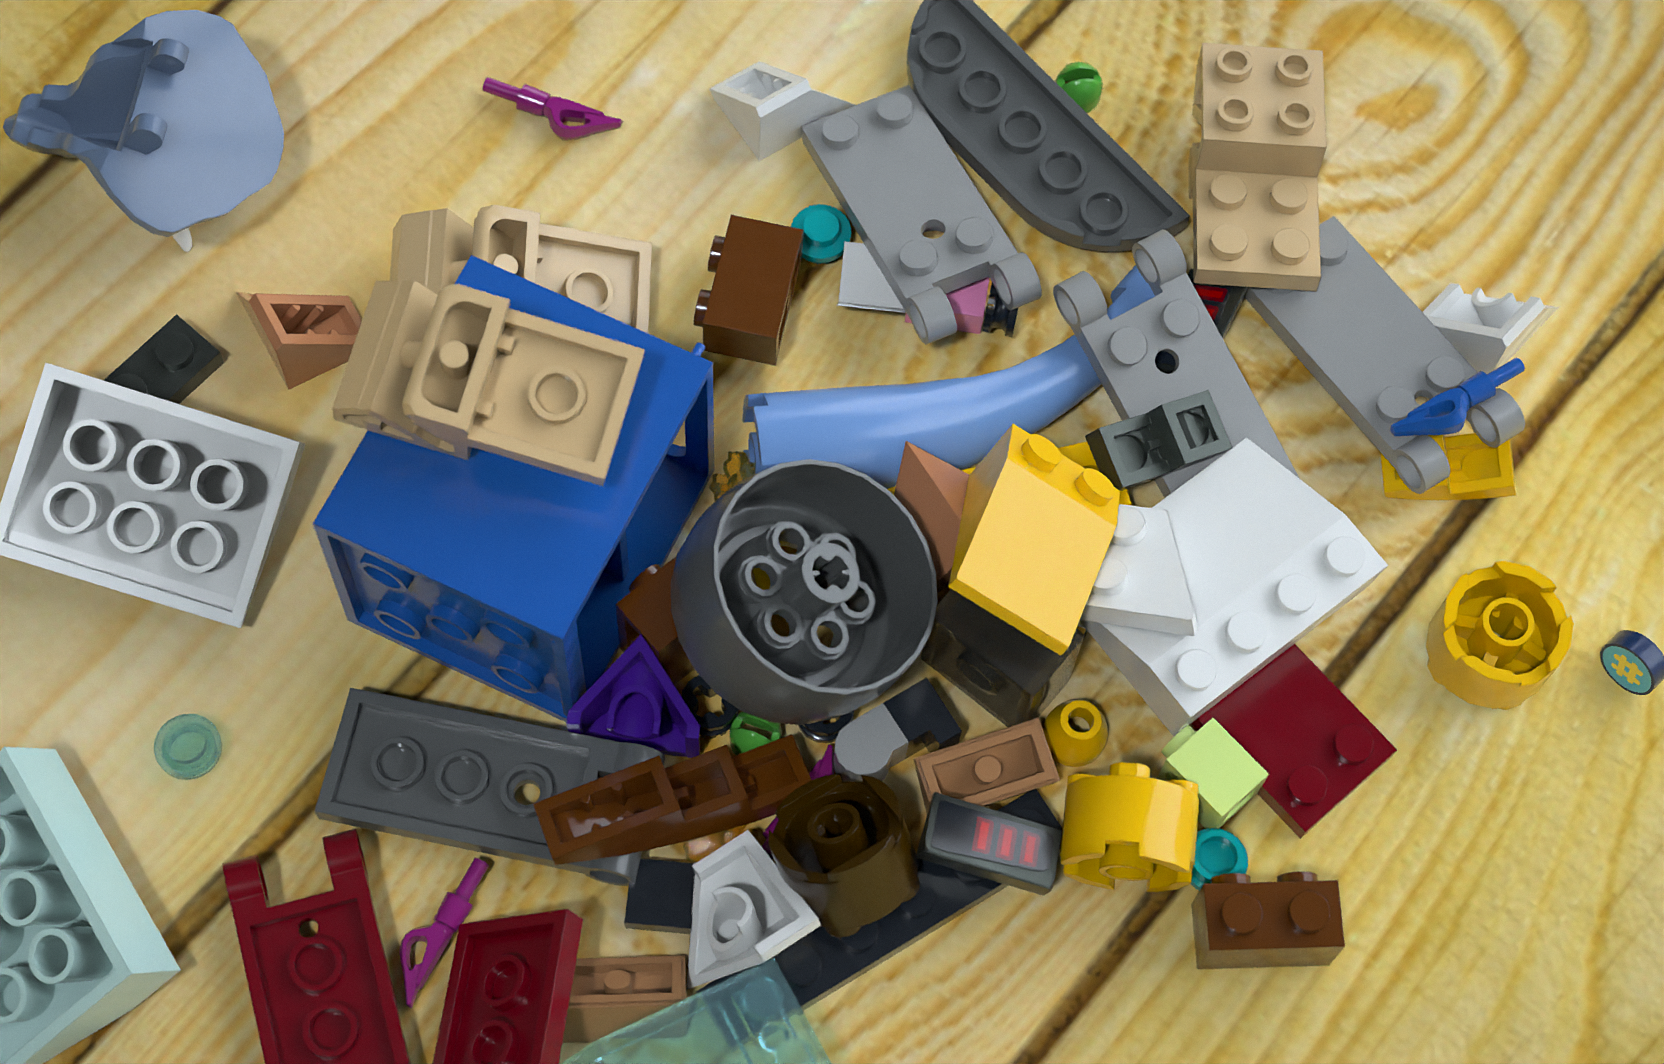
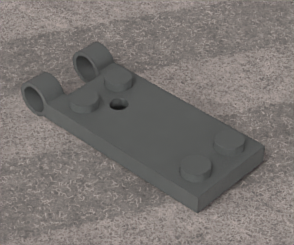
[315,688,665,886]

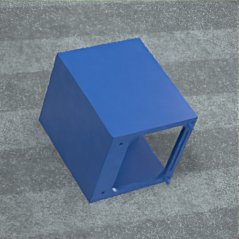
[313,255,714,722]

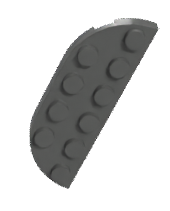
[907,0,1190,252]

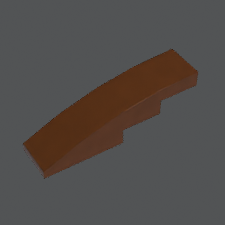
[533,734,812,865]

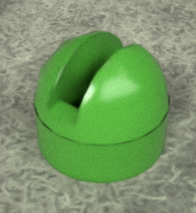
[1055,62,1102,113]
[729,712,782,755]

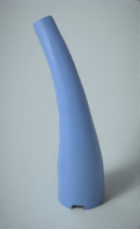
[742,265,1155,489]

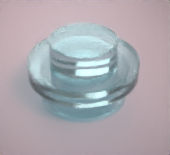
[154,714,222,780]

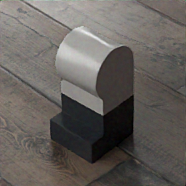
[833,677,962,783]

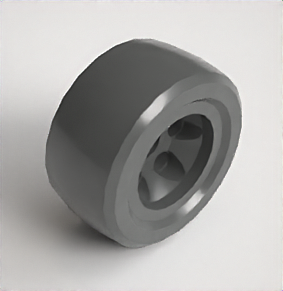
[671,459,938,725]

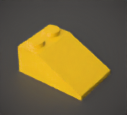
[948,424,1120,656]

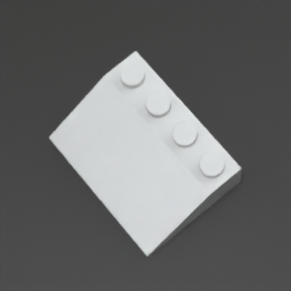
[0,363,305,628]
[1079,437,1388,736]

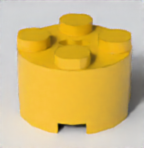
[1426,561,1574,710]
[1060,762,1199,892]

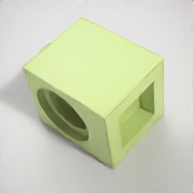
[1157,718,1269,829]

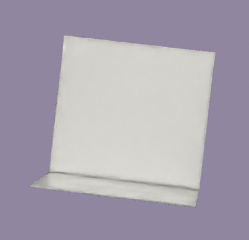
[837,241,905,313]

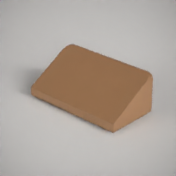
[913,718,1060,814]
[562,955,687,1043]

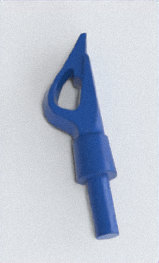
[1390,357,1525,437]

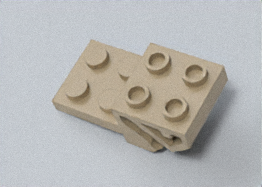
[1189,43,1327,291]
[389,205,652,333]
[332,280,645,486]

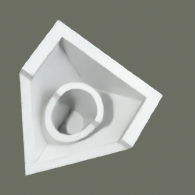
[1423,283,1559,374]
[686,830,821,990]

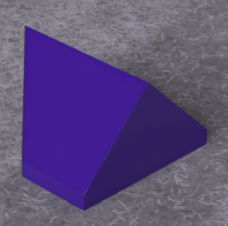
[566,634,701,758]

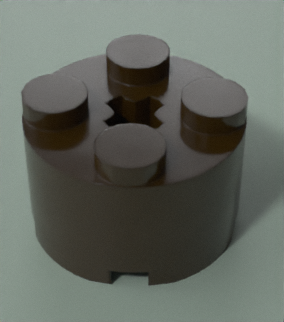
[768,774,920,938]

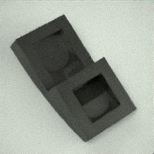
[1085,390,1232,491]

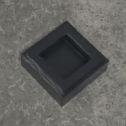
[624,859,695,934]

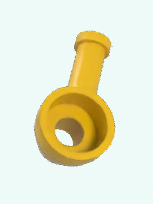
[1042,700,1108,767]

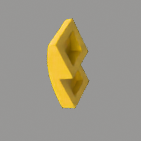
[1381,433,1517,500]

